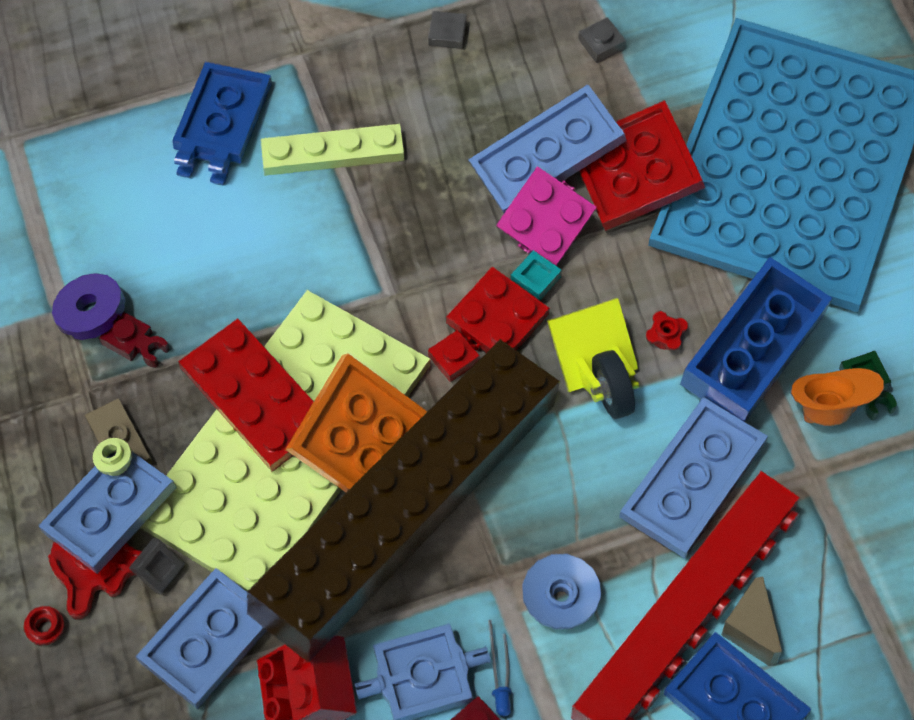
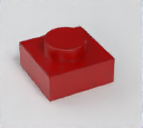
[428,330,480,382]

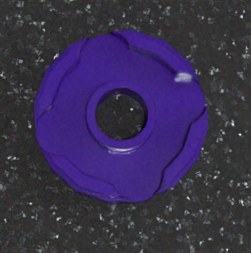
[52,273,125,340]

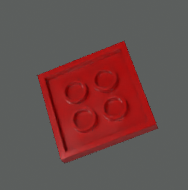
[579,100,705,231]

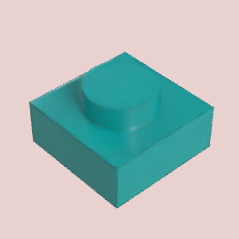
[511,250,562,300]

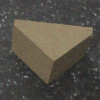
[721,577,782,666]

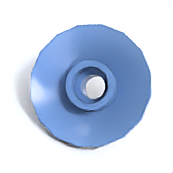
[522,554,601,629]

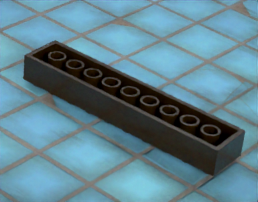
[247,339,560,663]

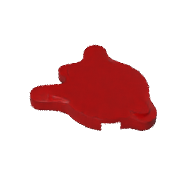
[48,542,142,619]

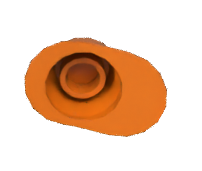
[791,368,884,426]

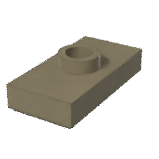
[85,398,152,464]

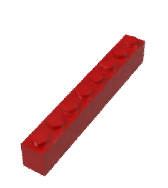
[571,471,800,720]

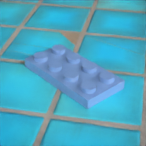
[468,84,627,213]
[619,397,768,559]

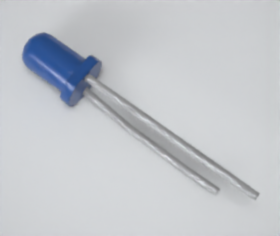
[488,620,512,717]

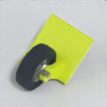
[547,298,639,419]

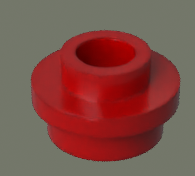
[24,606,64,646]

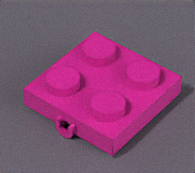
[496,166,597,266]

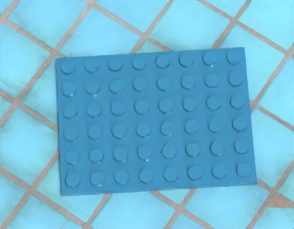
[648,18,914,312]

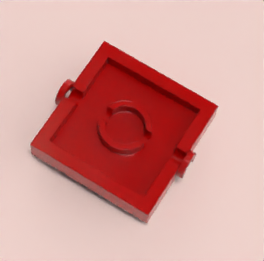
[446,266,550,353]

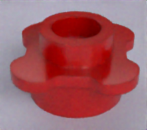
[646,311,688,350]

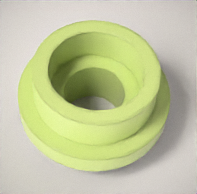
[93,438,132,476]

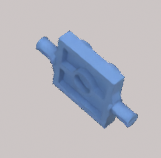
[354,624,491,720]

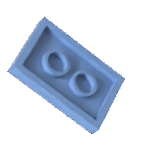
[38,452,177,574]
[136,568,267,709]

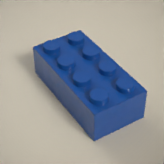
[680,257,832,422]

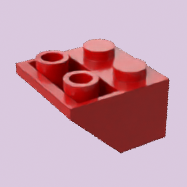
[257,635,357,720]

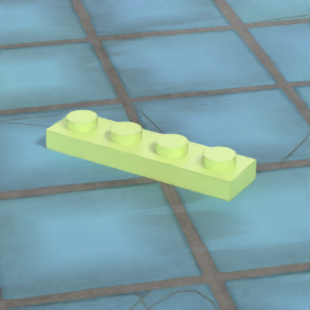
[261,124,404,176]

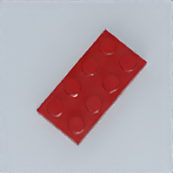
[178,318,314,472]

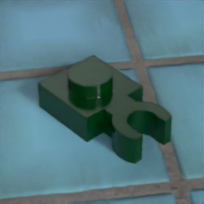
[839,351,897,420]

